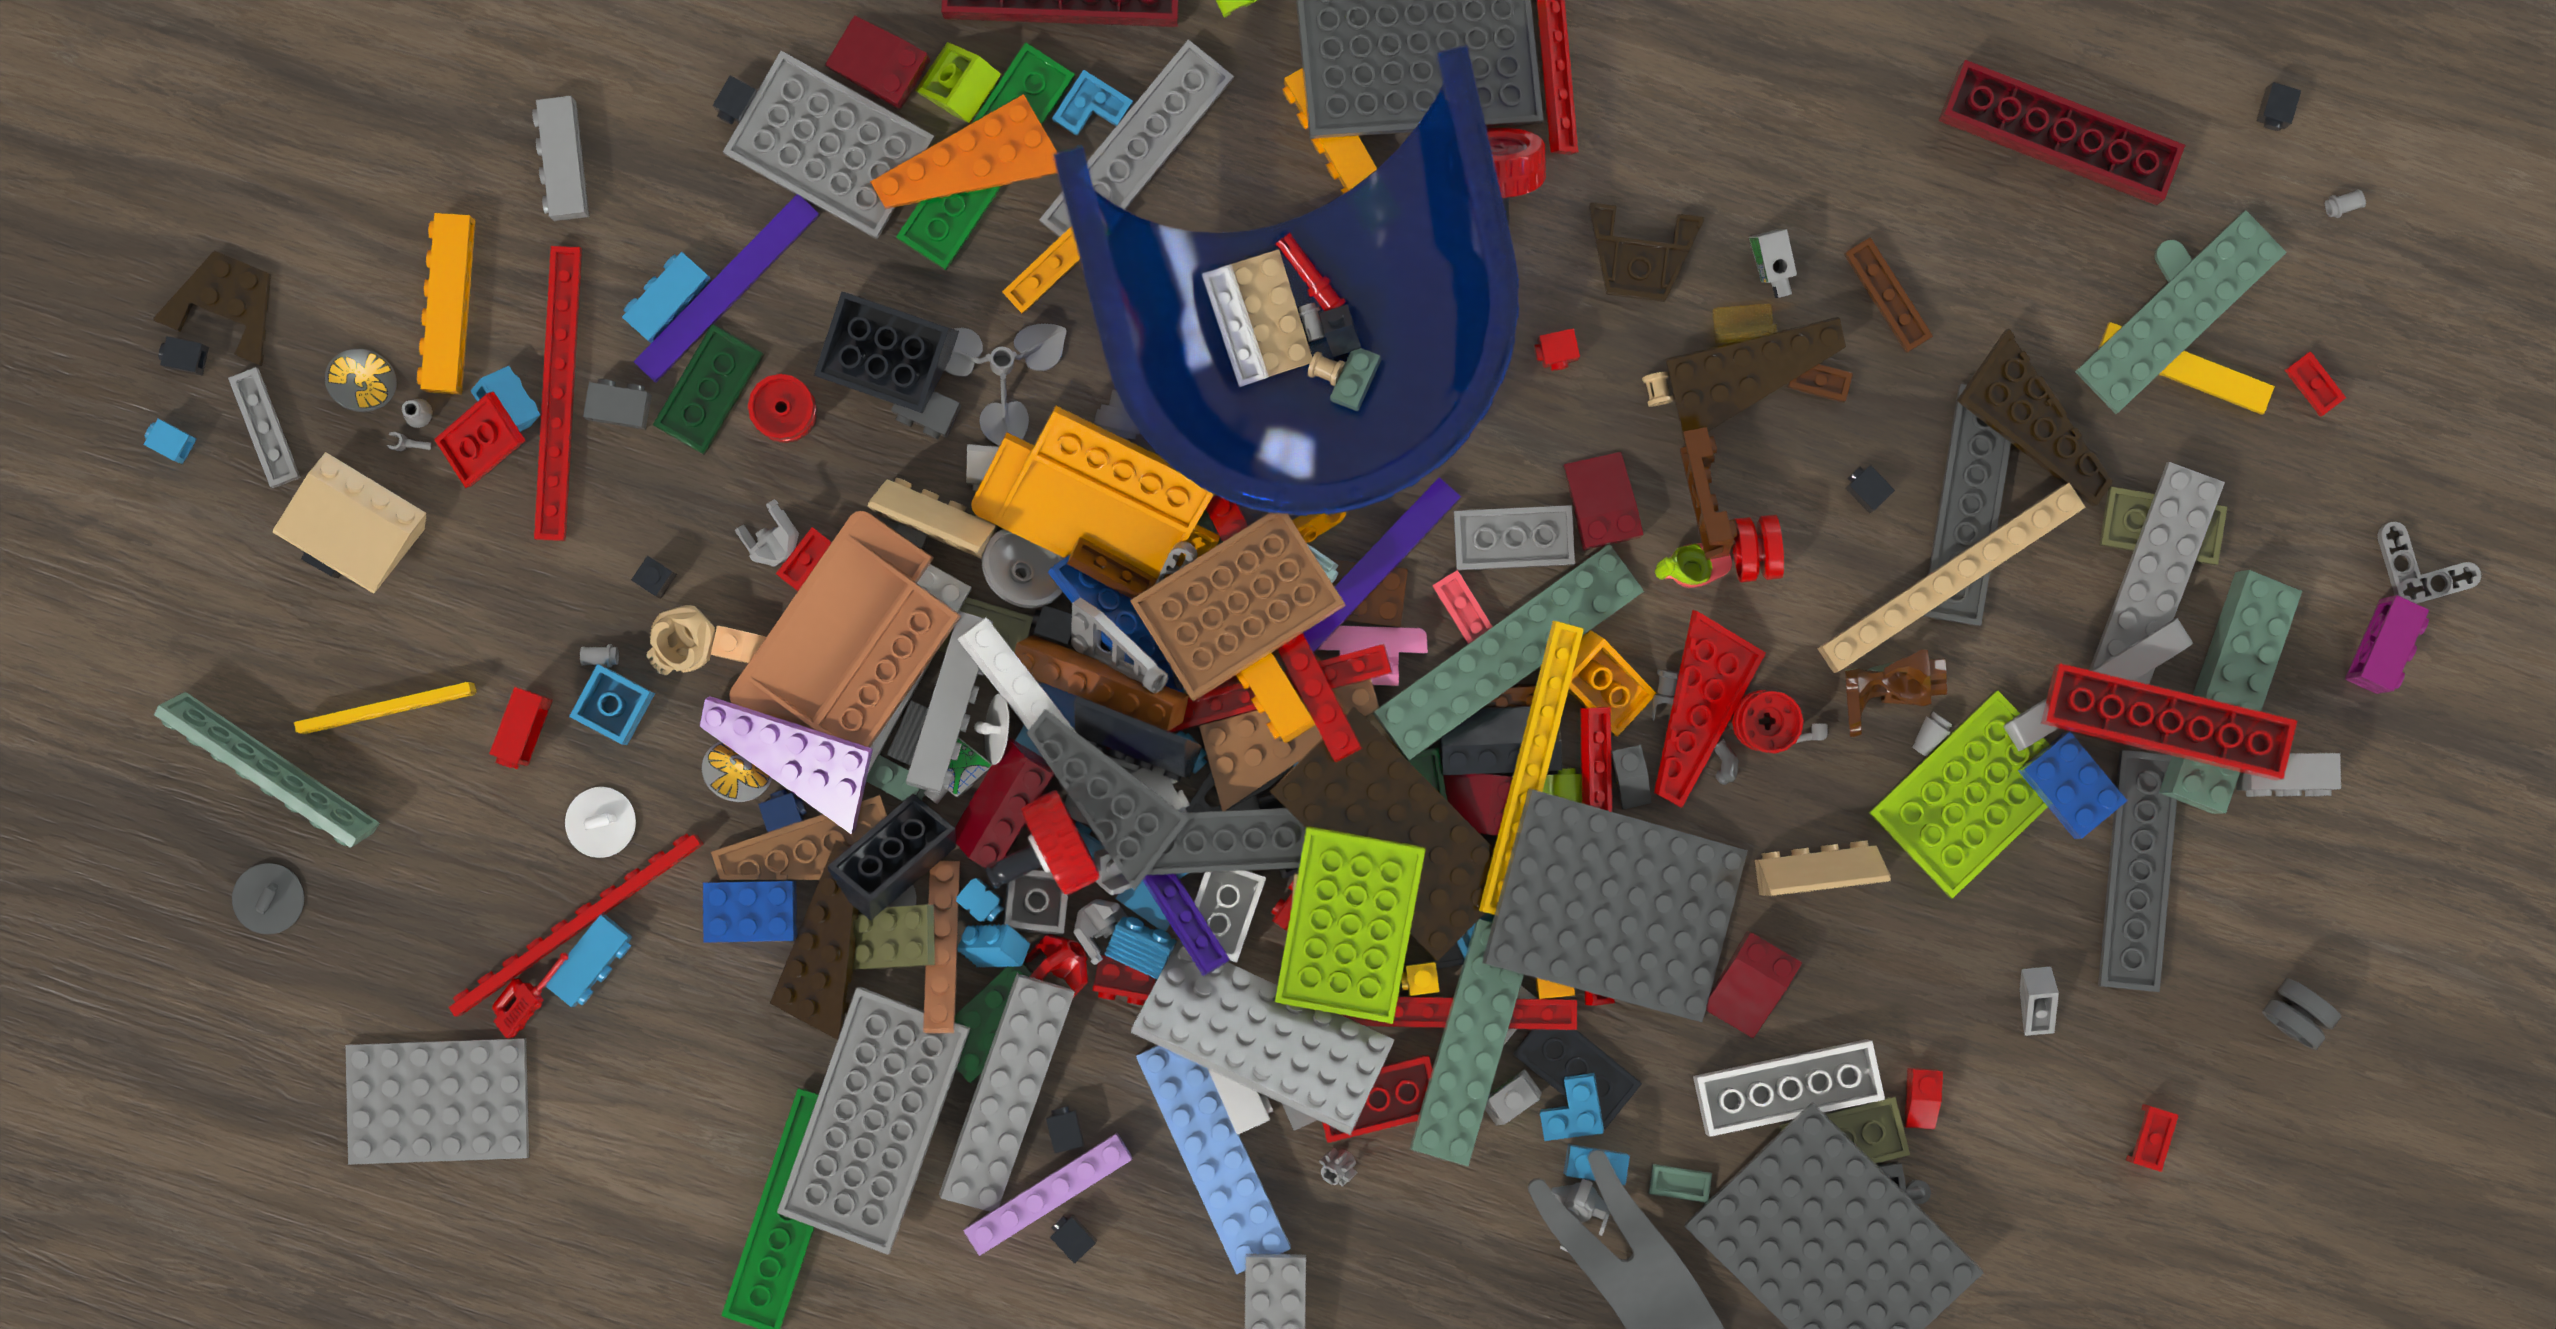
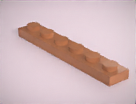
[923,861,961,1033]

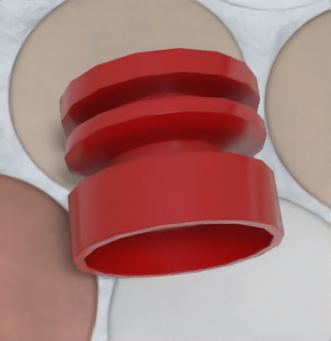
[1732,690,1804,754]

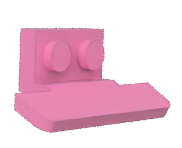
[1318,626,1428,686]

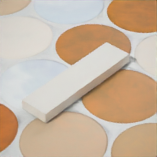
[1202,264,1269,387]

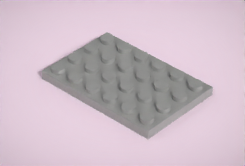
[723,51,935,239]
[346,1038,529,1165]

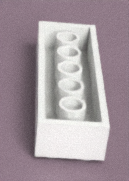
[1693,1039,1885,1137]

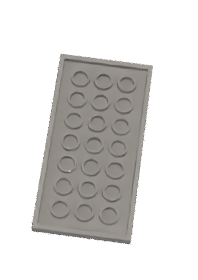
[1131,940,1394,1135]
[777,987,970,1255]

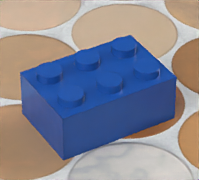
[2018,732,2127,839]
[703,881,797,943]

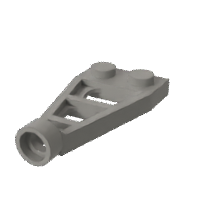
[1071,597,1168,693]

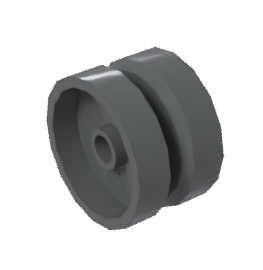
[2262,978,2341,1051]

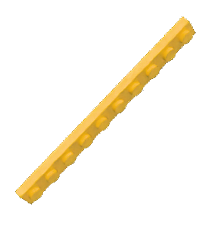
[1479,621,1584,915]

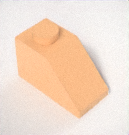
[711,625,766,663]

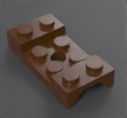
[1680,427,1737,560]

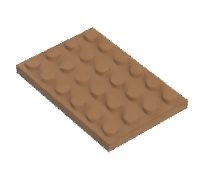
[1130,506,1346,701]

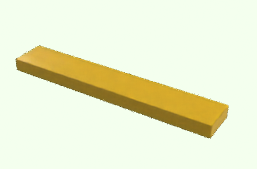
[2098,322,2275,415]
[294,682,476,734]

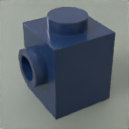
[758,789,807,832]

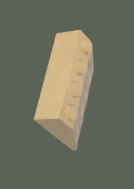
[273,452,426,594]
[867,477,998,559]
[1755,840,1891,896]

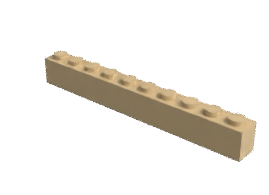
[1817,483,2085,673]

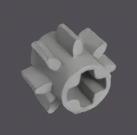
[1319,1148,1357,1187]

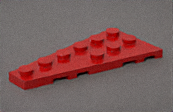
[1654,610,1766,808]

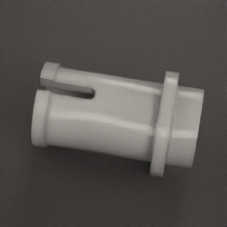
[2325,189,2366,218]
[1298,303,1326,342]
[580,644,619,668]

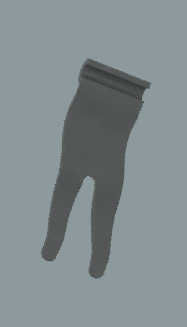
[1528,1149,1724,1329]

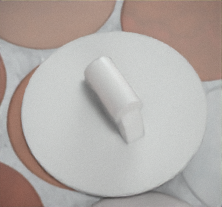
[974,694,1009,765]
[565,787,636,858]

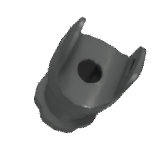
[1652,669,1679,721]

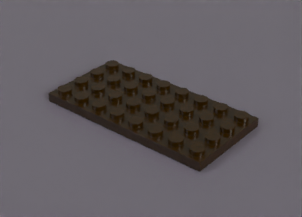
[1269,707,1494,961]

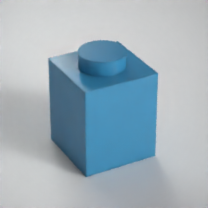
[143,419,197,464]

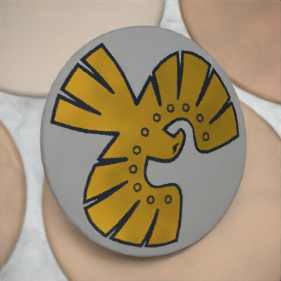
[702,741,772,802]

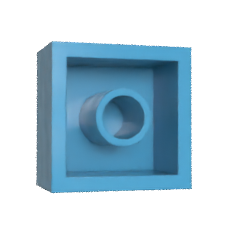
[569,664,655,746]

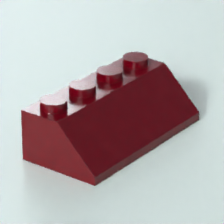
[955,737,1055,868]

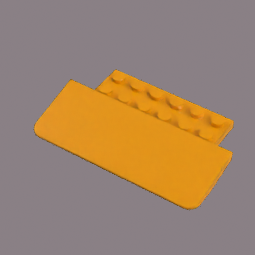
[971,406,1220,579]

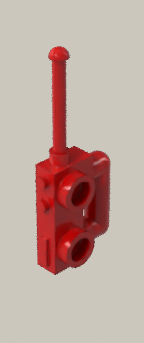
[492,953,568,1038]

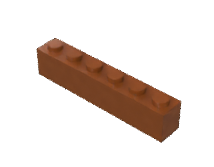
[1015,635,1189,731]

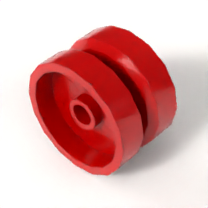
[748,374,818,443]
[1732,515,1784,582]

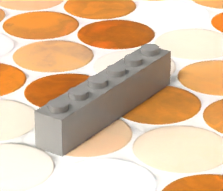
[906,611,993,794]

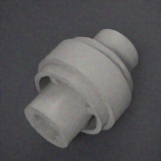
[1094,390,1143,440]

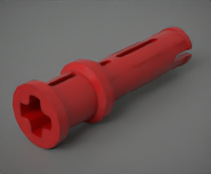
[1275,232,1346,312]

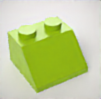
[915,42,1001,123]

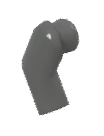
[1714,739,1739,785]

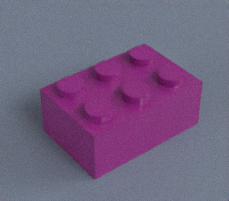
[2345,595,2429,694]

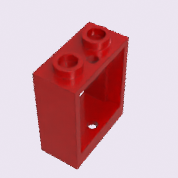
[489,687,553,769]

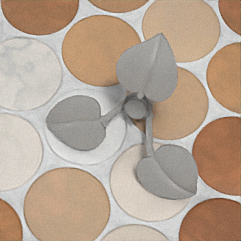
[945,324,1066,447]

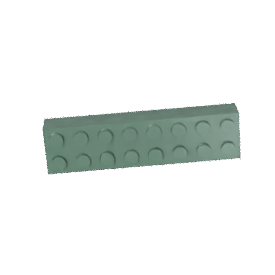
[2159,570,2302,814]

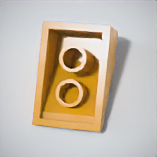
[1568,630,1657,737]

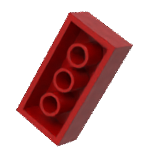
[1322,1054,1433,1143]

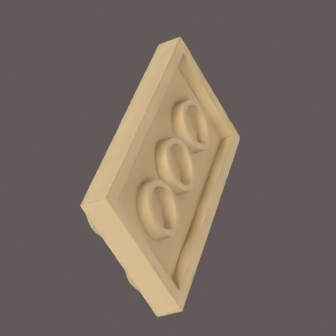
[1232,249,1312,377]

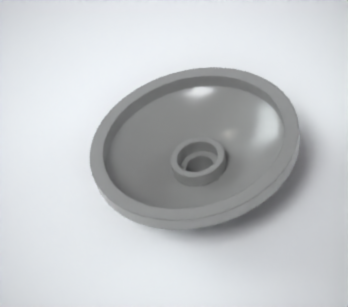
[982,529,1064,608]

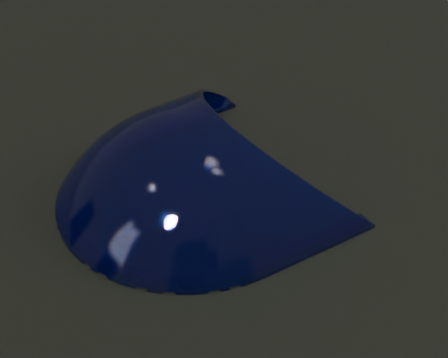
[1053,45,1520,516]

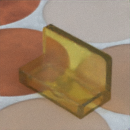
[1713,304,1777,344]

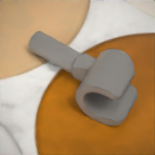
[387,432,432,451]
[1796,724,1828,743]

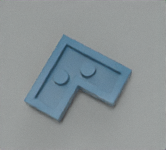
[1052,69,1133,136]
[1540,1073,1604,1141]

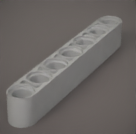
[2003,618,2193,751]

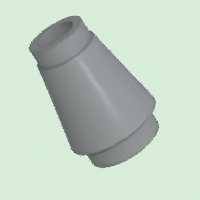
[402,398,433,428]
[1912,711,1953,757]

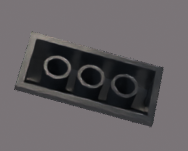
[1440,706,1562,775]
[827,794,956,920]

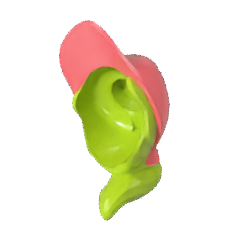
[1655,543,1732,588]

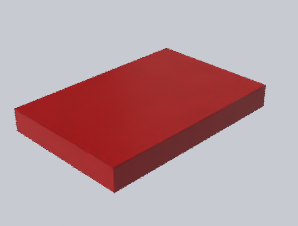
[434,391,526,488]

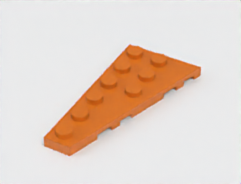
[870,94,1068,209]

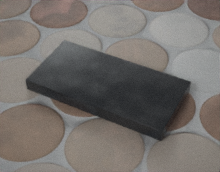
[1512,1029,1642,1129]

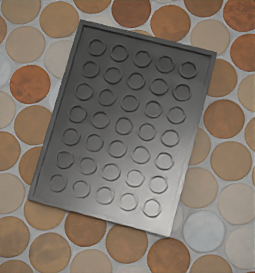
[1296,0,1543,139]
[1482,789,1748,1022]
[1685,1102,1984,1329]

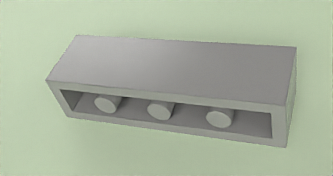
[532,96,589,221]

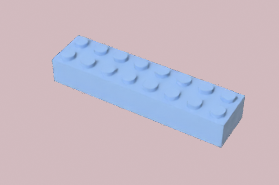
[1136,1045,1291,1274]

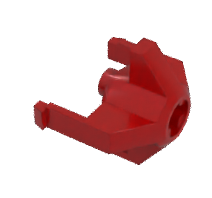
[1024,934,1088,998]

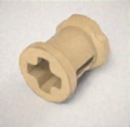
[1308,352,1345,386]
[1642,372,1674,407]

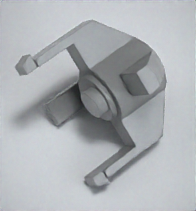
[735,499,799,567]
[1074,899,1128,965]
[1551,1179,1610,1251]

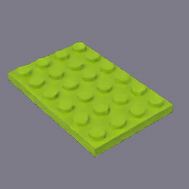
[1869,690,2049,899]
[1275,826,1425,1024]

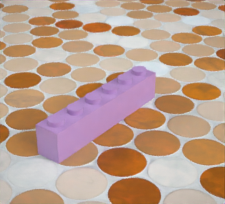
[963,1133,1133,1256]

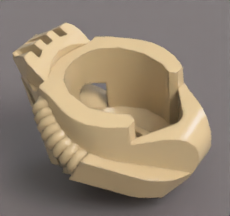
[646,605,715,675]

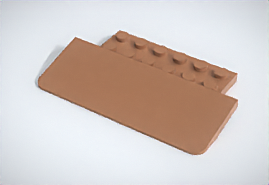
[730,511,961,748]

